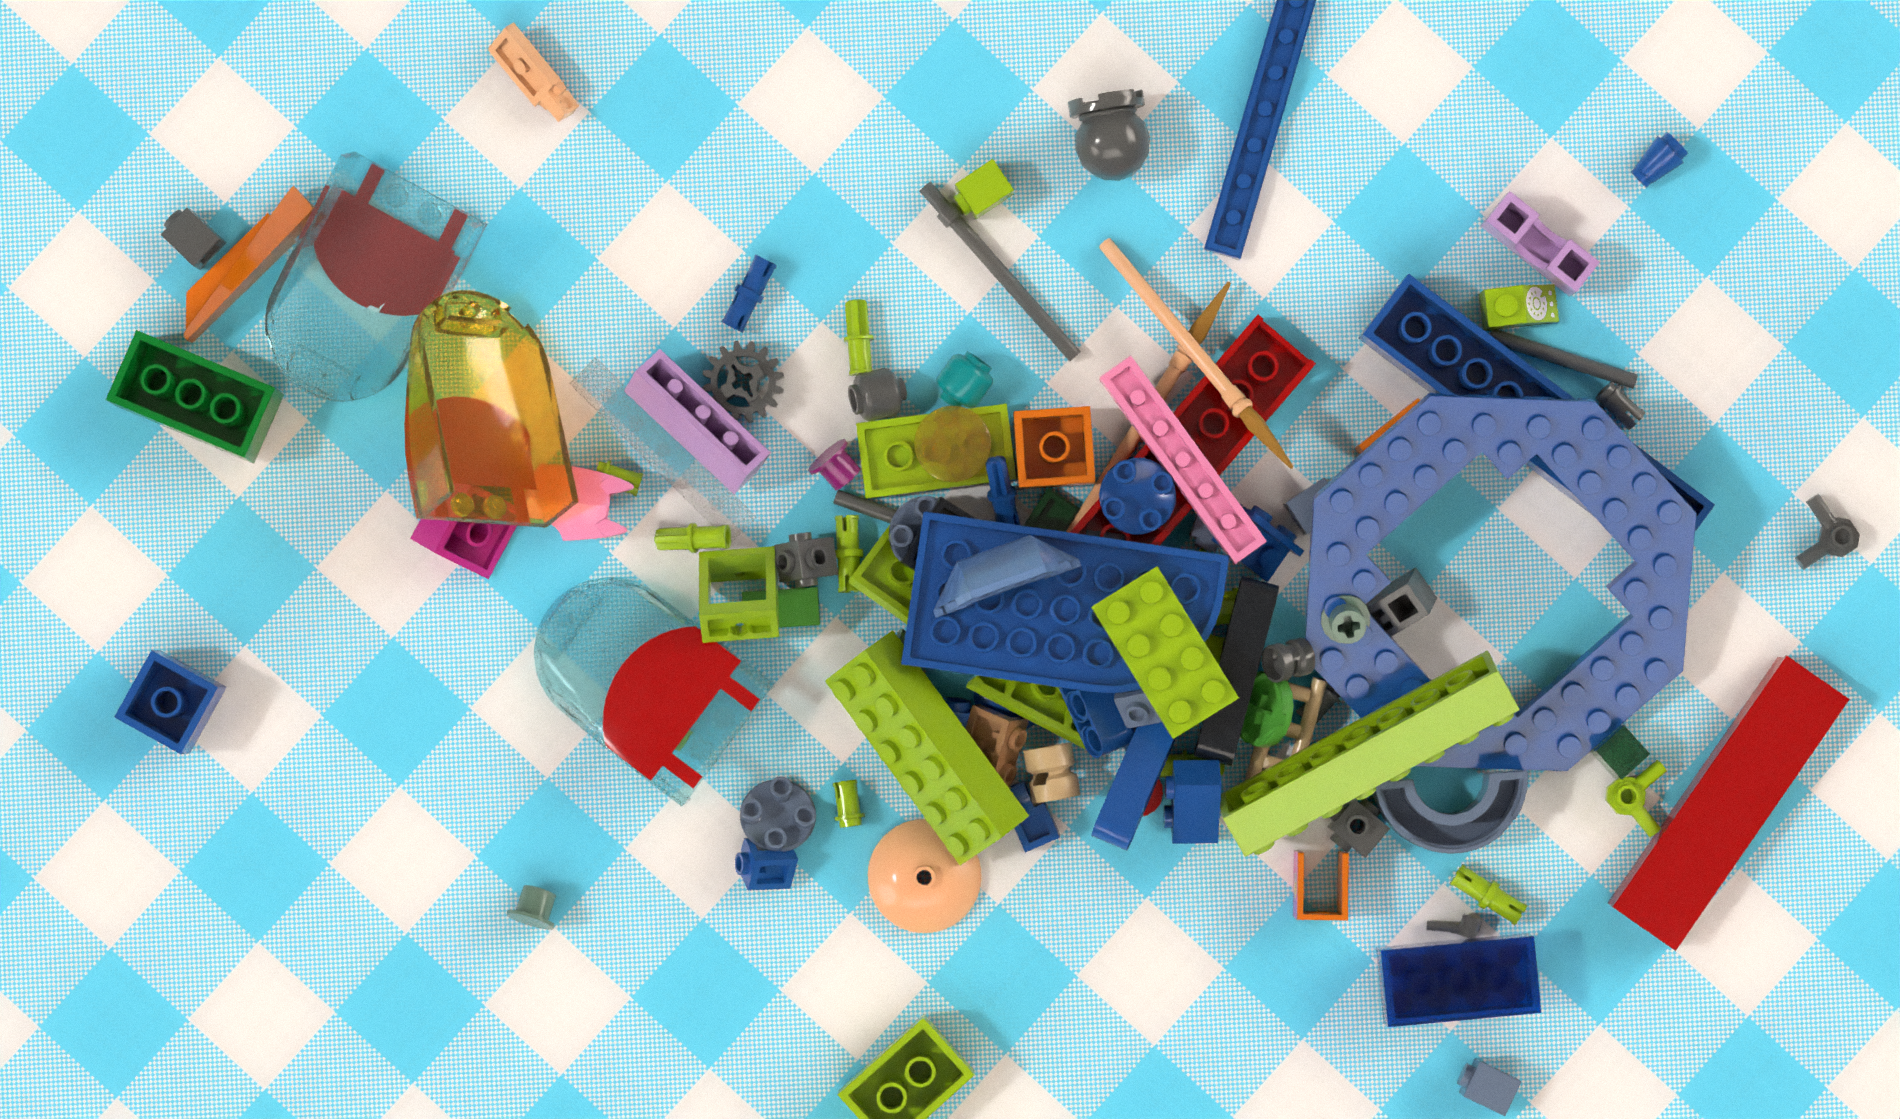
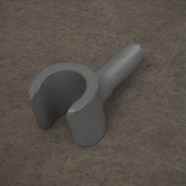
[1426,914,1482,938]

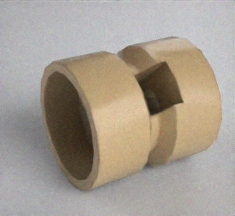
[1023,742,1081,803]

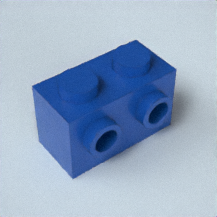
[1163,760,1222,844]

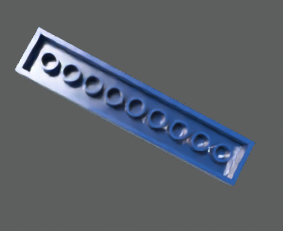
[1358,274,1715,531]

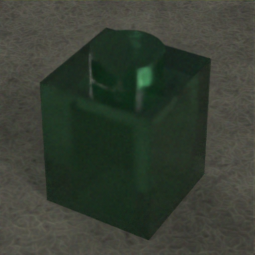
[1590,725,1650,780]

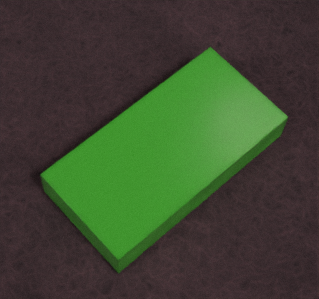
[742,587,820,628]

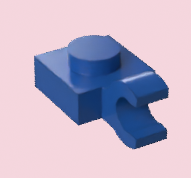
[1010,780,1061,853]

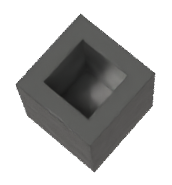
[161,208,227,270]

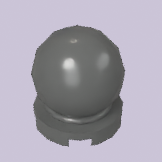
[1068,89,1150,181]

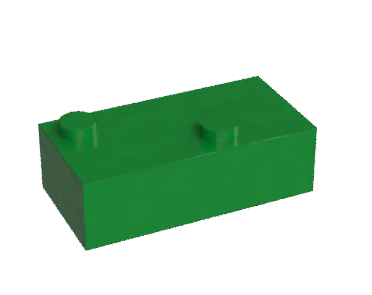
[105,330,284,464]

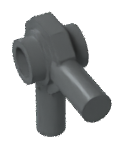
[1795,494,1860,570]

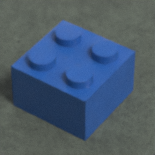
[114,650,227,754]

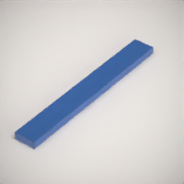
[1204,0,1316,260]

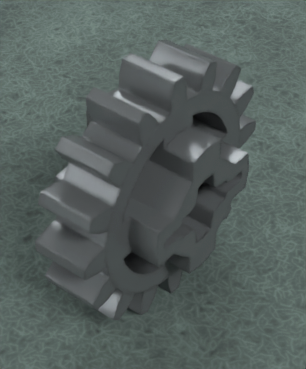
[702,341,785,423]

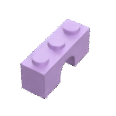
[1480,191,1600,297]

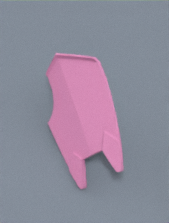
[522,464,634,541]

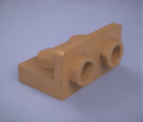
[966,704,1028,787]

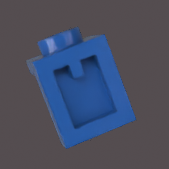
[735,838,798,890]

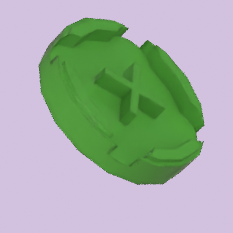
[1240,671,1294,748]

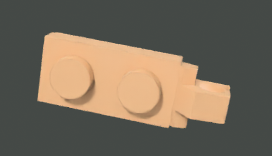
[488,23,579,122]

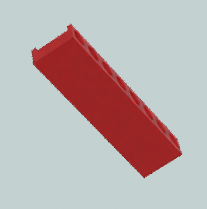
[1069,314,1316,546]
[1608,655,1850,951]

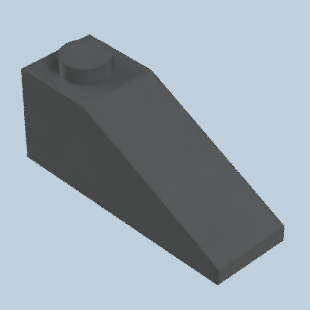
[1366,568,1437,637]

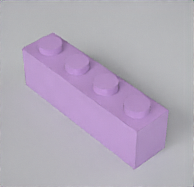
[624,349,771,494]

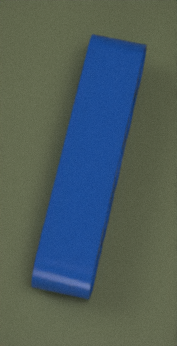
[1058,687,1133,758]
[1091,722,1177,851]

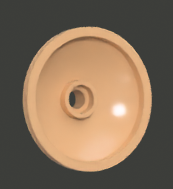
[868,819,981,933]

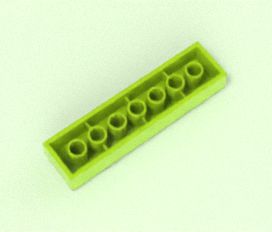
[1220,650,1520,857]

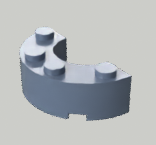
[1372,770,1528,854]

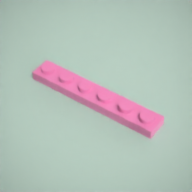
[1099,356,1267,565]

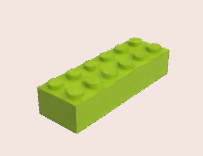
[825,630,1029,865]

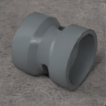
[1261,638,1315,683]

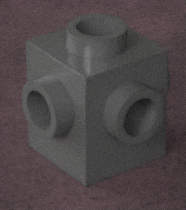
[774,532,838,588]
[1327,798,1390,858]

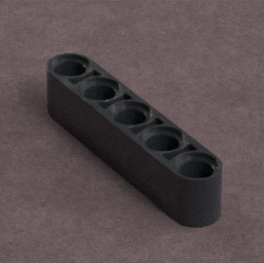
[1194,576,1279,766]

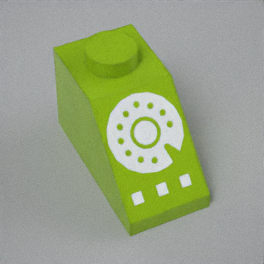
[1478,284,1559,331]

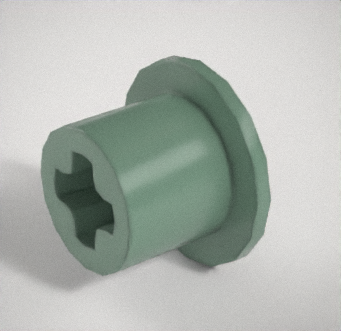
[1321,595,1370,644]
[507,885,556,930]

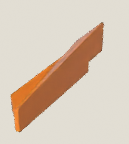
[184,186,321,343]

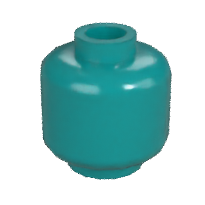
[936,351,993,410]

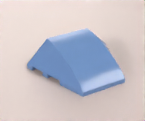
[933,535,1081,618]

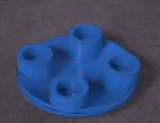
[1099,458,1176,535]

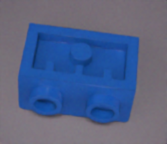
[1211,504,1304,582]

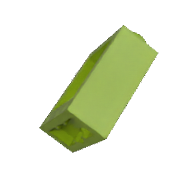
[699,546,779,643]

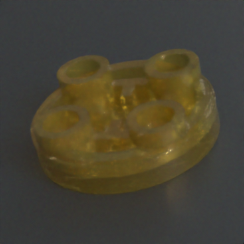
[914,406,991,483]

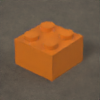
[1013,406,1095,490]

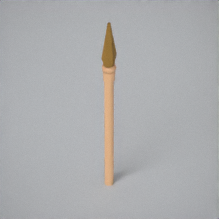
[1099,238,1293,469]
[1066,282,1231,532]

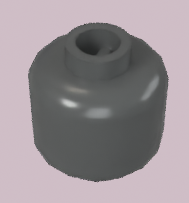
[848,368,907,421]

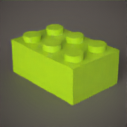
[838,1014,975,1119]

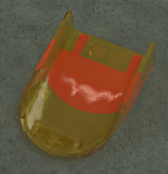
[404,290,579,528]

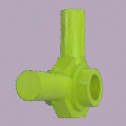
[1605,760,1667,837]

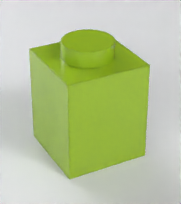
[953,159,1014,220]

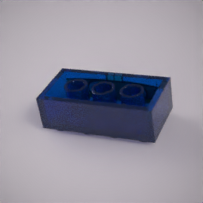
[1376,933,1542,1027]

